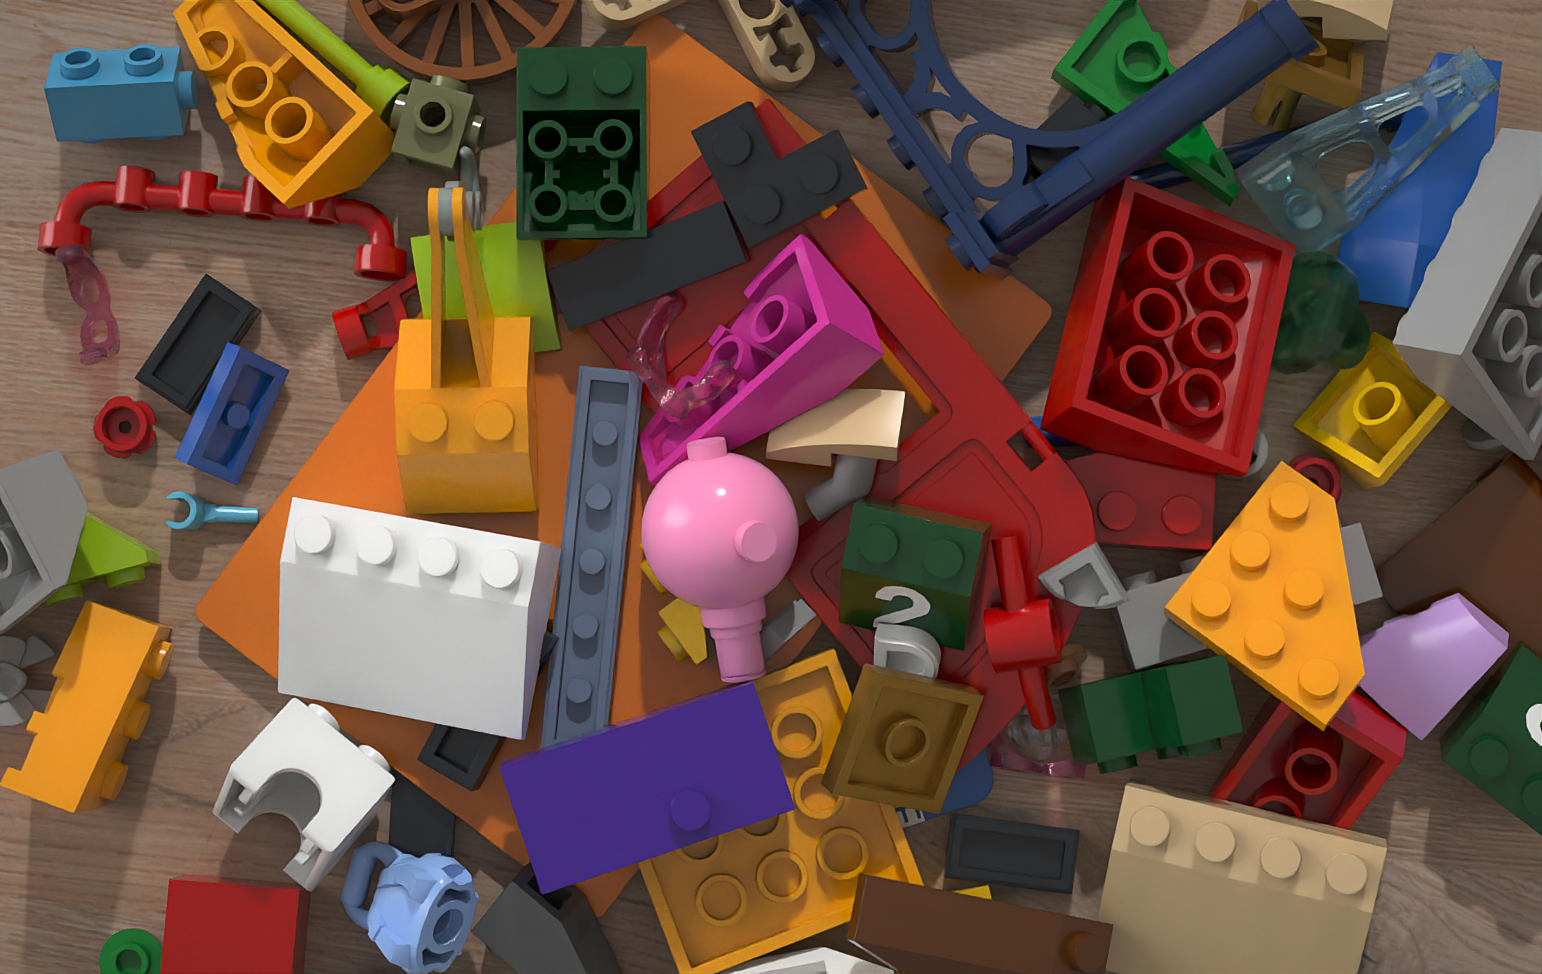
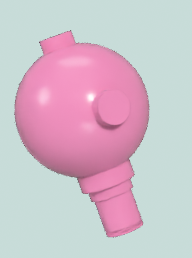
[641,437,799,683]

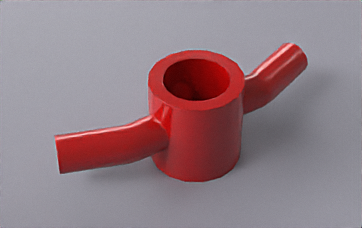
[984,536,1062,730]

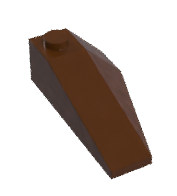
[847,873,1114,974]

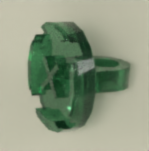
[1270,250,1370,375]

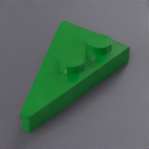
[1051,0,1241,207]

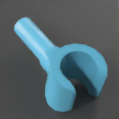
[165,491,259,531]

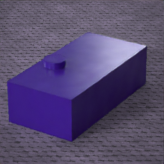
[500,680,795,895]

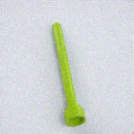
[256,0,411,122]

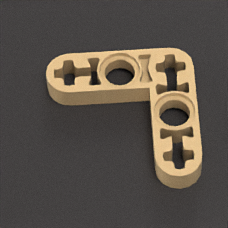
[586,0,815,92]

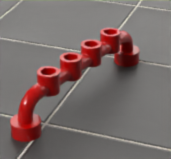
[37,166,407,282]

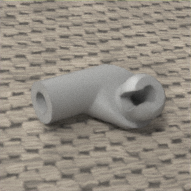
[804,454,878,521]

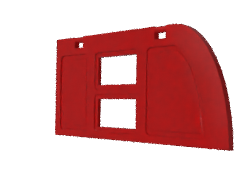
[551,99,1096,773]

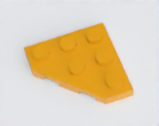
[1163,461,1365,731]

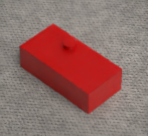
[160,874,311,974]

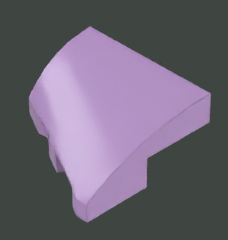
[1359,593,1509,741]

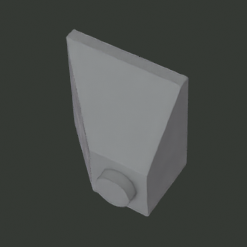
[0,449,89,634]

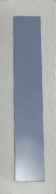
[540,366,644,749]

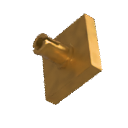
[1237,0,1365,131]
[820,663,984,814]

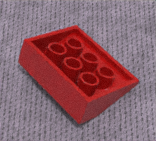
[1040,177,1296,477]

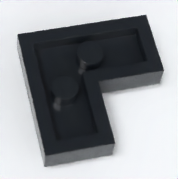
[691,101,868,248]

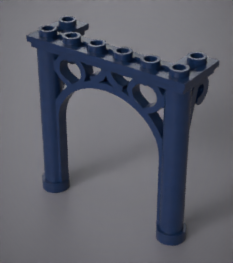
[780,0,1319,279]

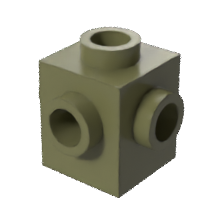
[390,75,487,181]

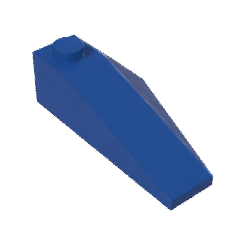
[1330,52,1502,308]

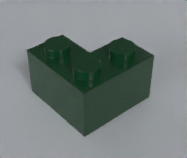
[1057,654,1243,774]

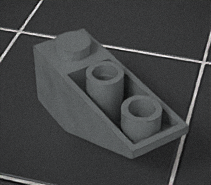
[471,861,623,974]

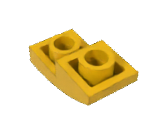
[639,543,709,665]

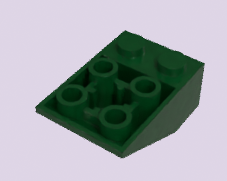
[516,46,650,241]

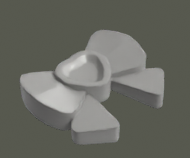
[0,635,55,727]

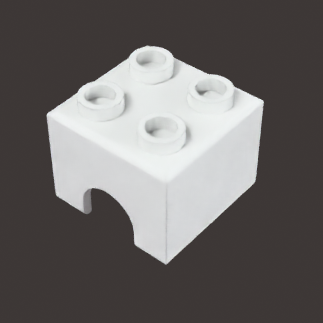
[212,698,395,891]

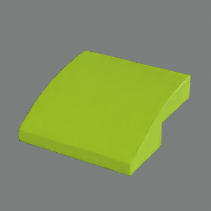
[410,221,562,354]

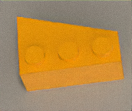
[0,600,174,813]

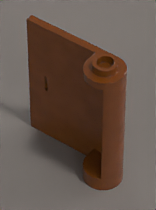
[1375,451,1542,697]

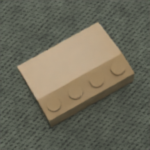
[1097,778,1387,974]

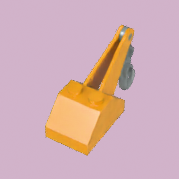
[394,146,539,514]

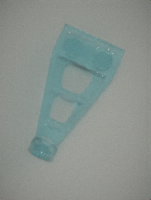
[1235,44,1501,262]

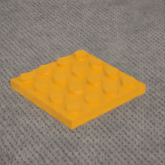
[638,648,924,974]

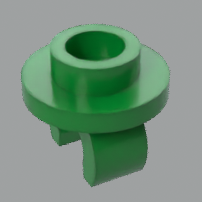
[99,928,163,974]

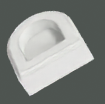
[874,623,941,678]

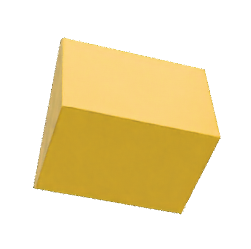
[1292,331,1452,491]

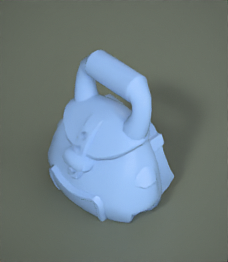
[339,841,479,974]

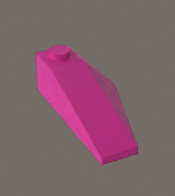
[638,234,884,486]

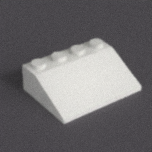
[278,497,562,740]

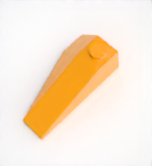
[173,0,395,209]

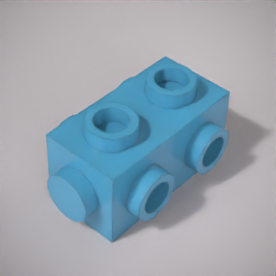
[44,44,199,143]

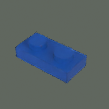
[174,342,290,486]

